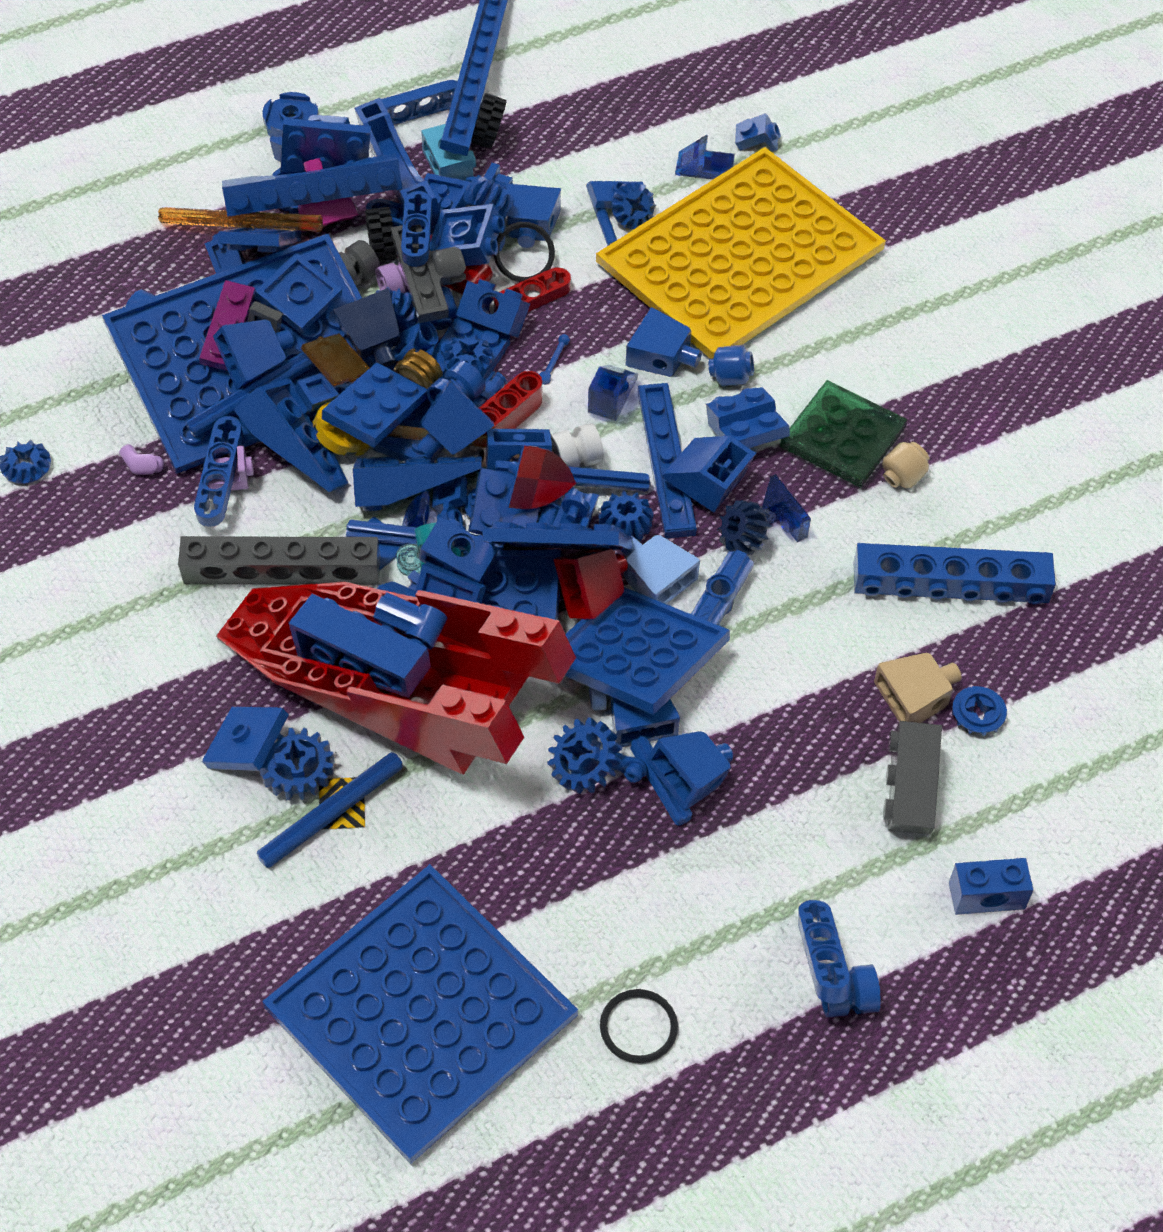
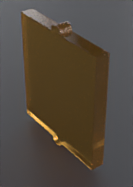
[301,333,370,386]

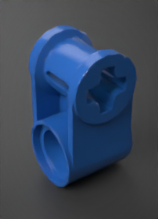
[392,321,438,361]

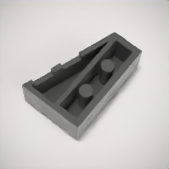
[883,721,942,835]

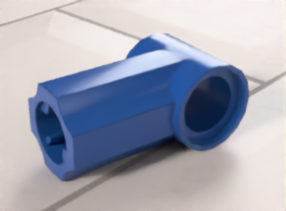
[373,592,448,650]

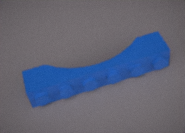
[354,98,440,230]
[222,153,403,216]

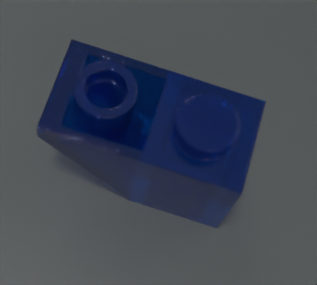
[588,365,638,421]

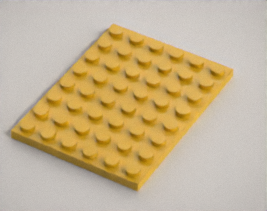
[596,147,886,359]

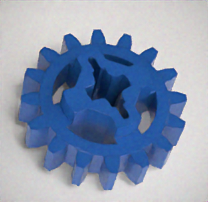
[547,717,622,794]
[259,728,335,800]

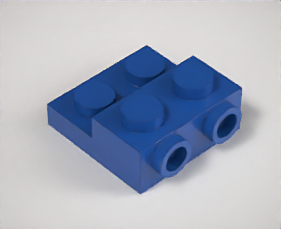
[430,204,505,266]
[706,387,790,448]

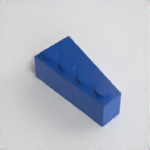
[289,594,431,698]

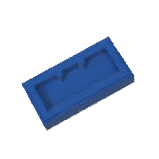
[587,181,644,209]

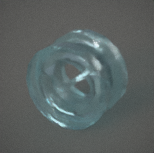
[396,543,421,576]

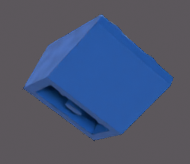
[662,436,756,512]

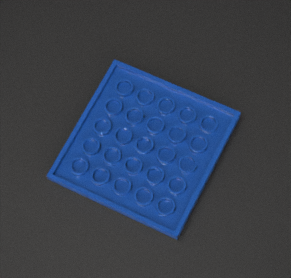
[262,864,578,1165]

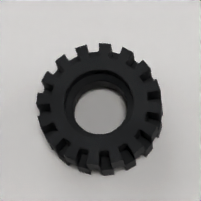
[471,93,507,149]
[365,207,397,262]

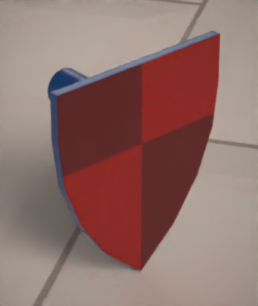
[507,445,576,509]

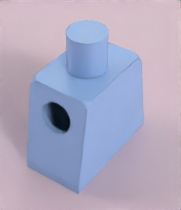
[620,535,700,604]

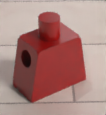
[554,548,628,619]

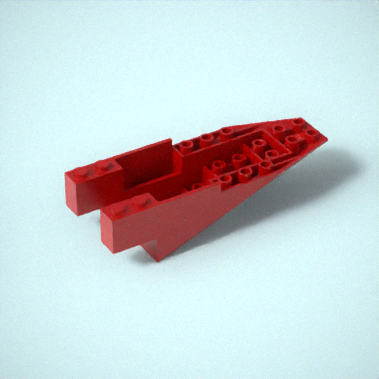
[216,582,576,775]

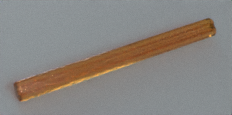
[158,207,323,231]

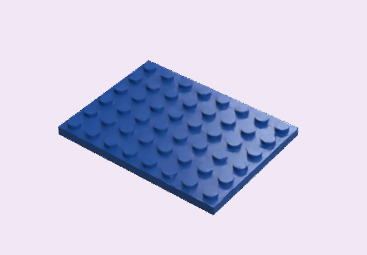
[102,234,396,474]

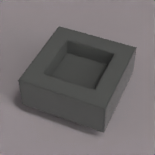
[248,301,283,333]

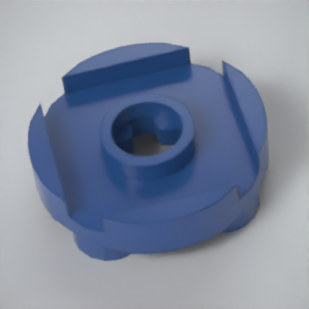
[262,92,319,137]

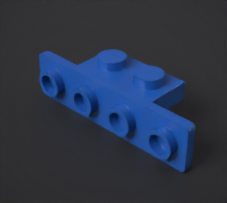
[377,562,486,603]

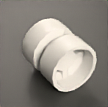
[550,423,604,467]

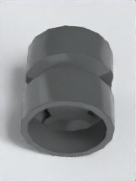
[338,240,381,287]

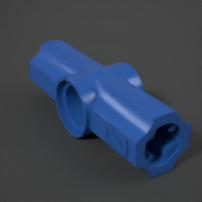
[691,550,754,625]

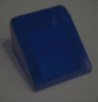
[402,491,431,528]

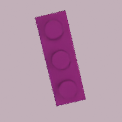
[199,280,255,371]

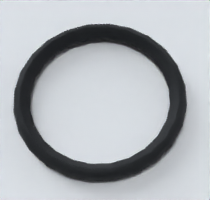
[493,222,555,283]
[600,989,678,1063]

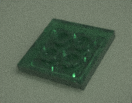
[780,380,908,488]

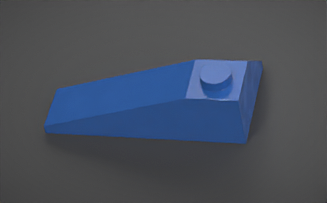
[234,378,348,492]
[352,457,482,511]

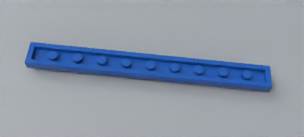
[439,0,508,156]

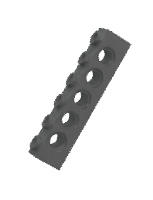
[178,536,381,584]

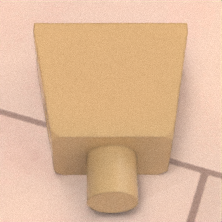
[874,653,961,723]

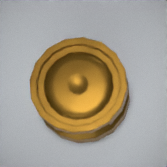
[393,348,443,389]

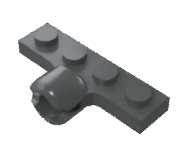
[391,225,466,323]

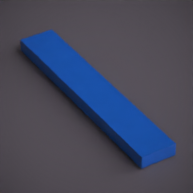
[637,383,697,539]

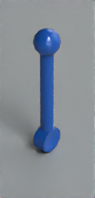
[539,334,570,384]

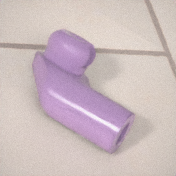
[119,444,164,475]

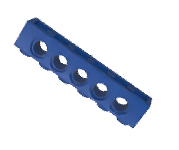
[853,543,1056,604]

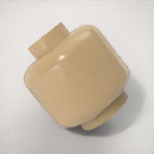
[882,442,929,488]

